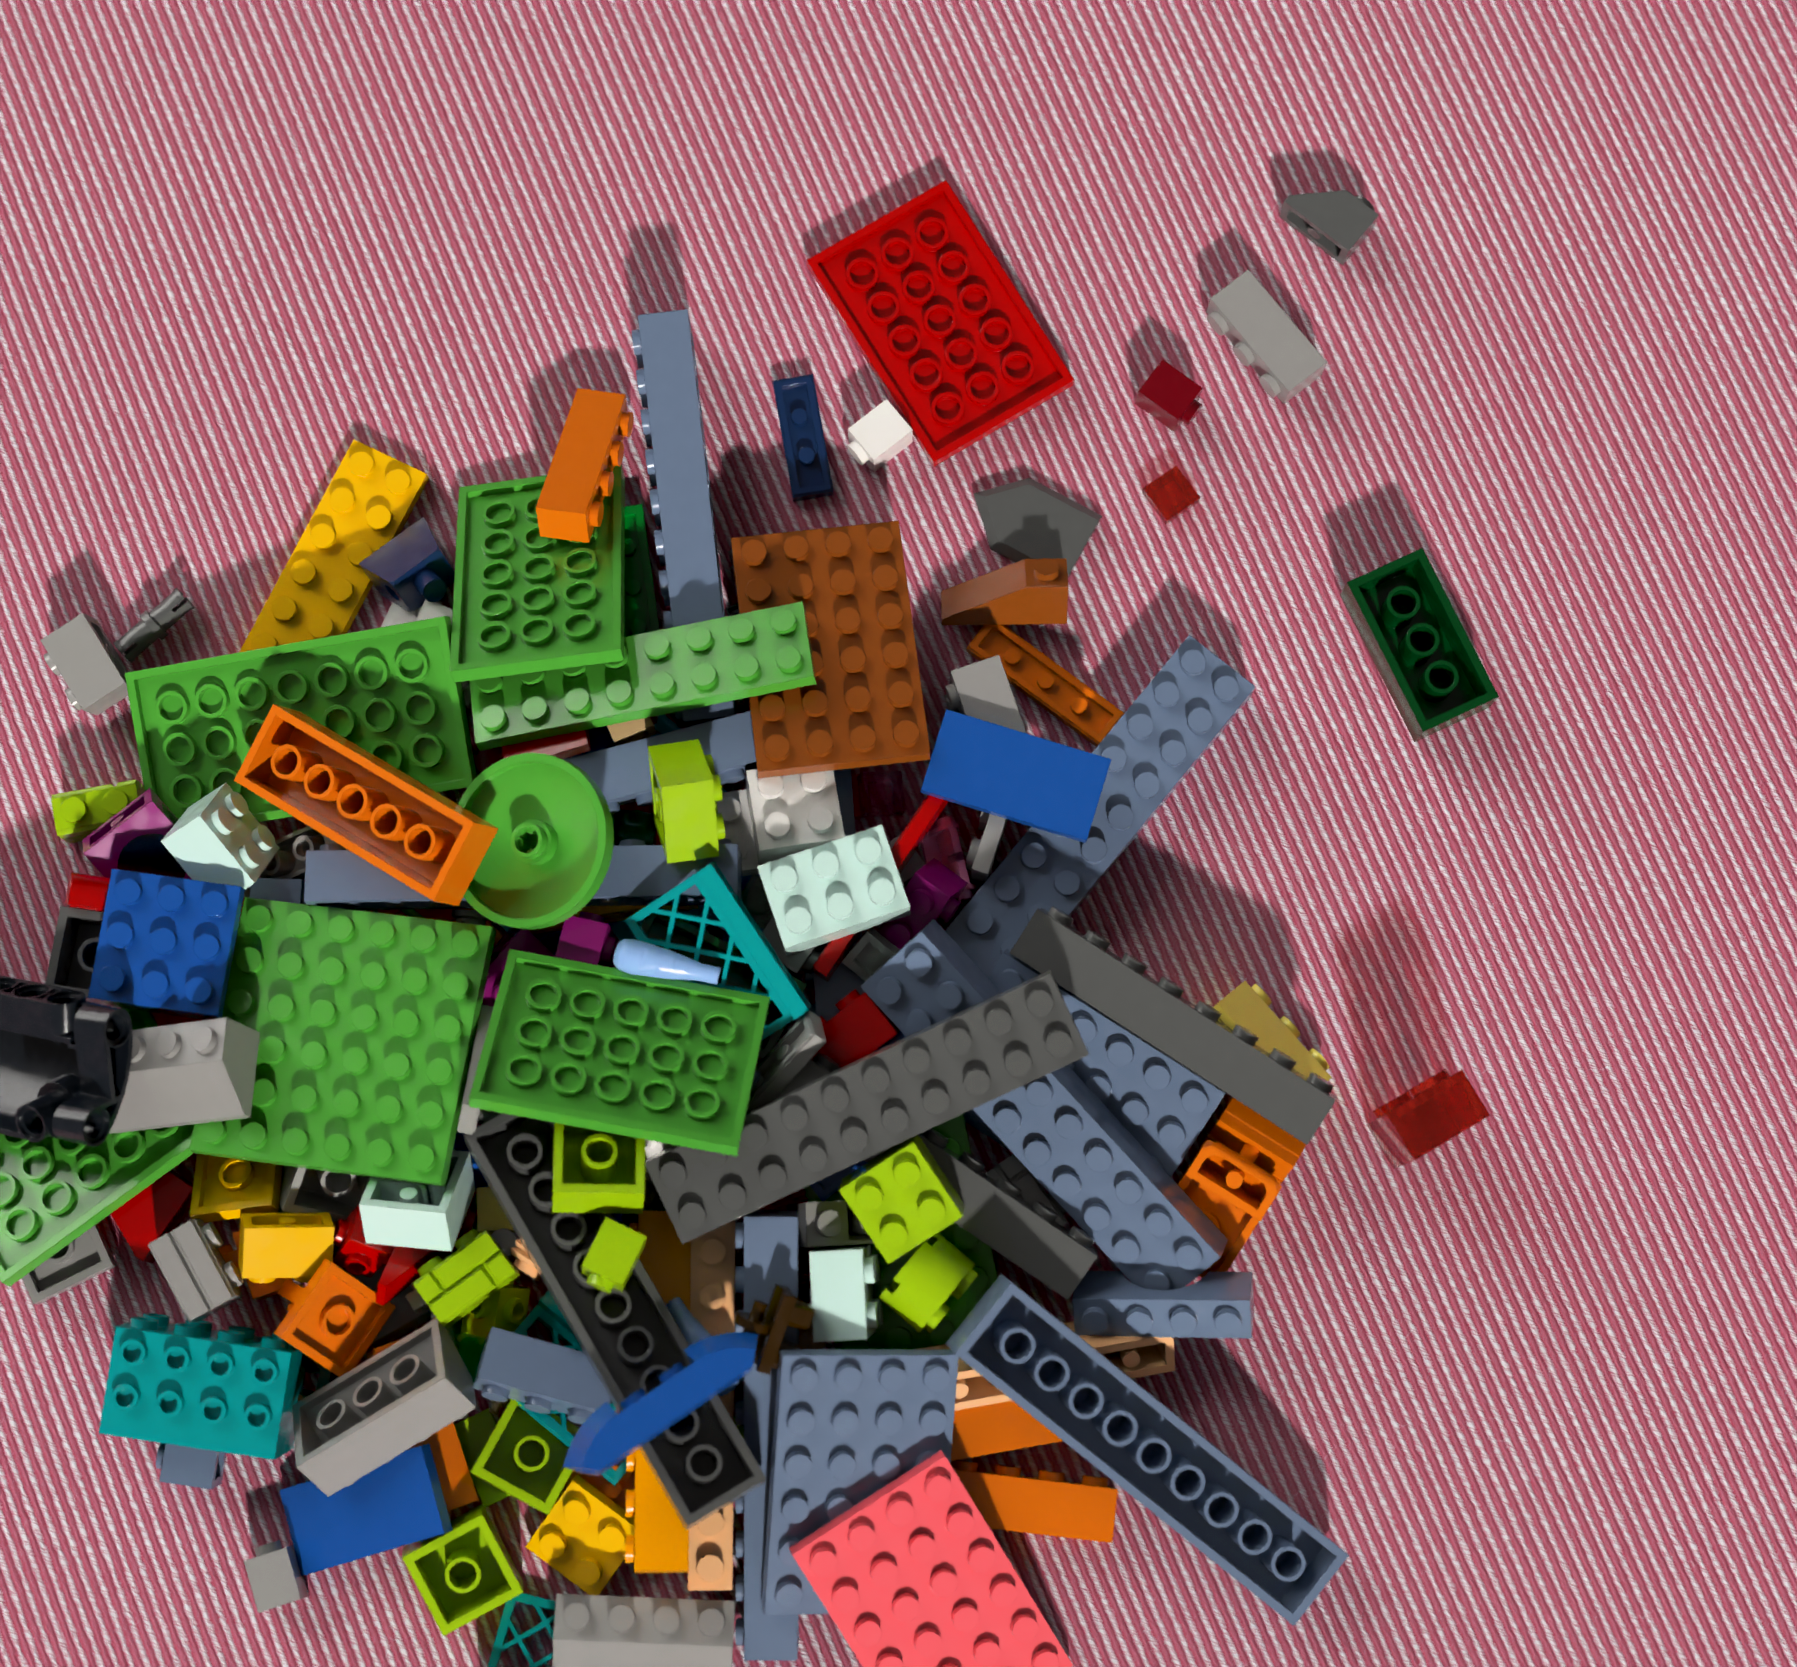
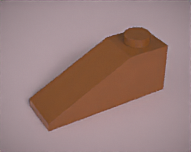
[941,558,1069,625]

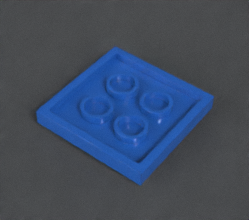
[88,869,245,1018]

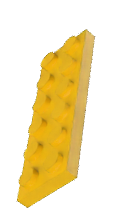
[239,439,429,652]

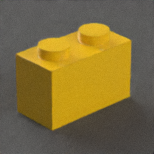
[238,1212,334,1284]

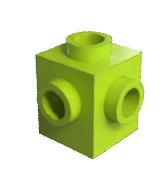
[461,1280,531,1338]

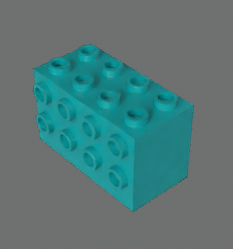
[99,1313,306,1460]

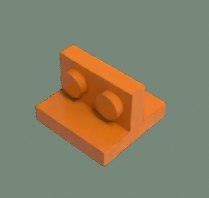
[274,1259,396,1377]

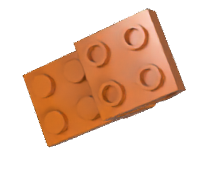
[1178,1097,1306,1278]

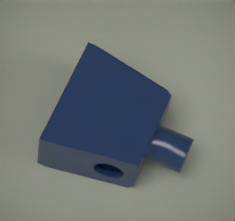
[359,517,455,612]

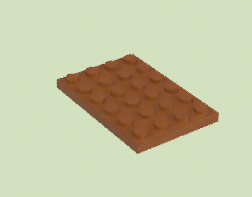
[731,521,930,778]

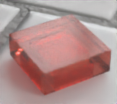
[1142,465,1200,524]

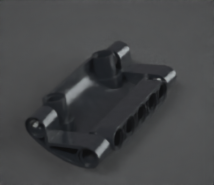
[0,975,133,1147]

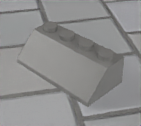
[109,1017,260,1134]
[292,1318,476,1497]
[553,1593,735,1667]

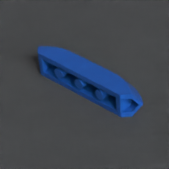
[563,1332,758,1476]

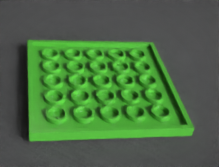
[189,897,496,1187]

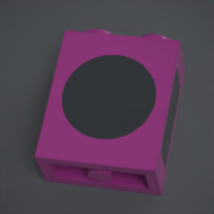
[82,788,192,880]

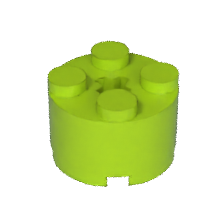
[879,1233,979,1333]

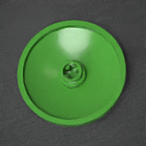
[458,753,614,930]

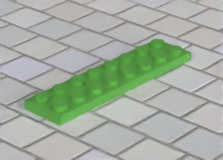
[469,601,817,751]

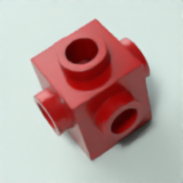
[332,1204,395,1278]

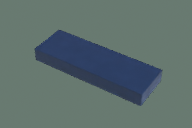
[772,374,834,502]

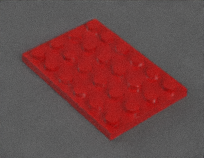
[806,180,1075,467]

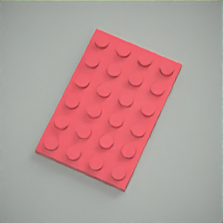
[789,1450,1073,1667]

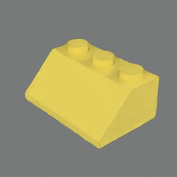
[1213,981,1332,1081]

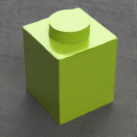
[581,1217,647,1294]

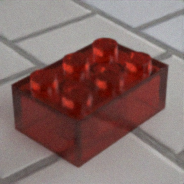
[1367,1069,1490,1169]

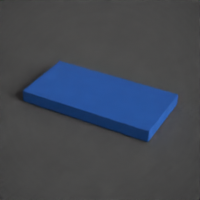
[921,709,1111,843]
[279,1443,453,1576]

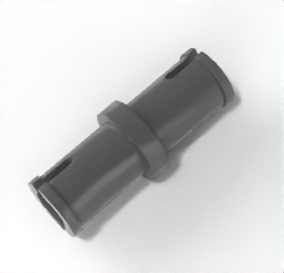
[113,587,195,663]

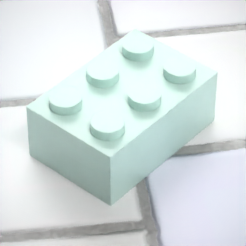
[757,825,910,956]

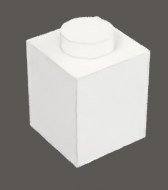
[847,399,913,472]

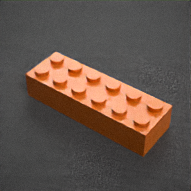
[234,704,499,906]

